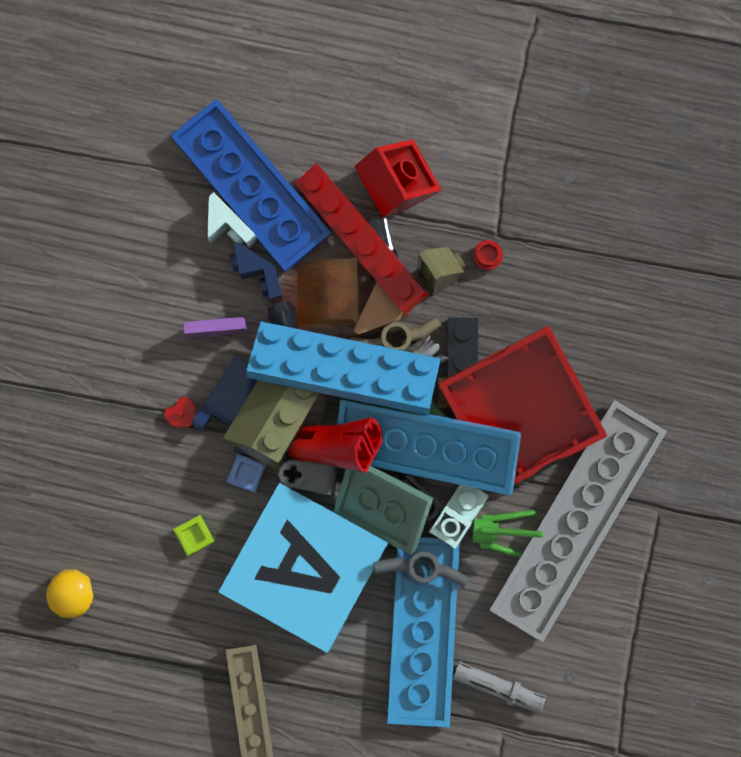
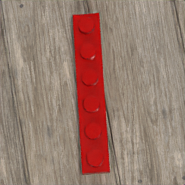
[295,163,429,314]

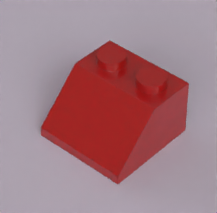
[354,139,442,218]

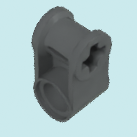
[279,460,339,496]

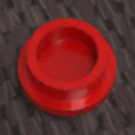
[473,240,503,270]

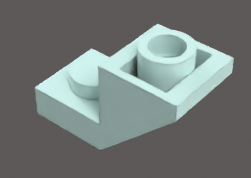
[429,485,489,549]

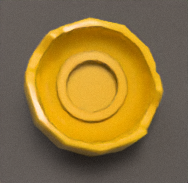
[46,569,93,619]

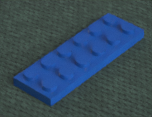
[170,98,332,273]

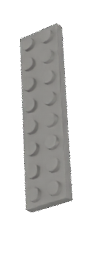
[489,400,667,643]

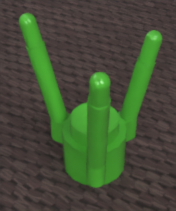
[473,510,544,558]

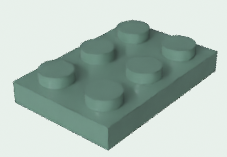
[333,466,433,555]

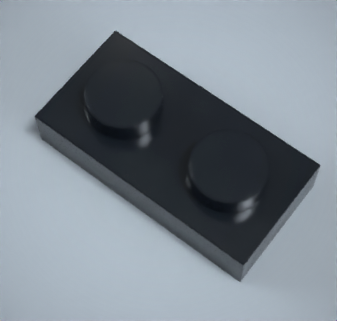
[447,318,478,378]

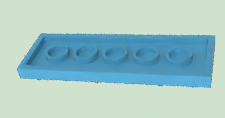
[246,321,441,415]
[337,398,521,495]
[387,537,460,727]

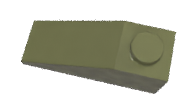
[416,247,465,296]

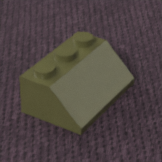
[222,380,321,470]

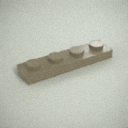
[226,645,274,757]

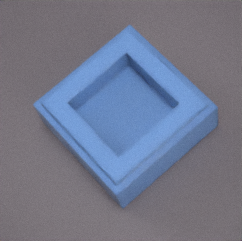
[227,454,266,494]

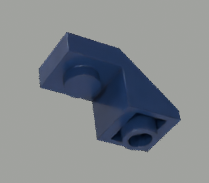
[230,243,283,304]

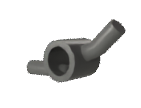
[373,552,469,588]

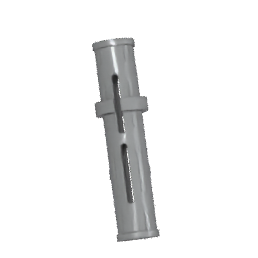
[452,661,547,715]

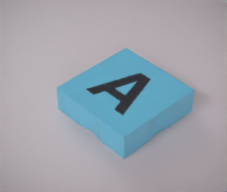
[218,483,388,653]

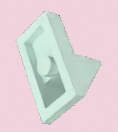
[208,192,257,249]

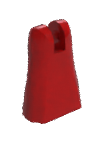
[288,417,382,473]

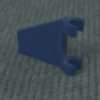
[192,355,258,456]

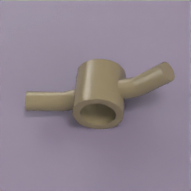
[350,316,442,351]

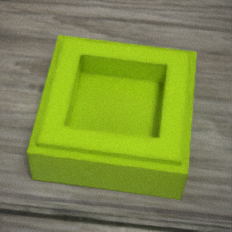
[173,515,215,557]

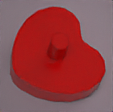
[164,397,196,428]

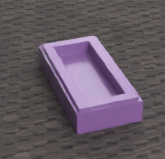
[184,317,247,339]

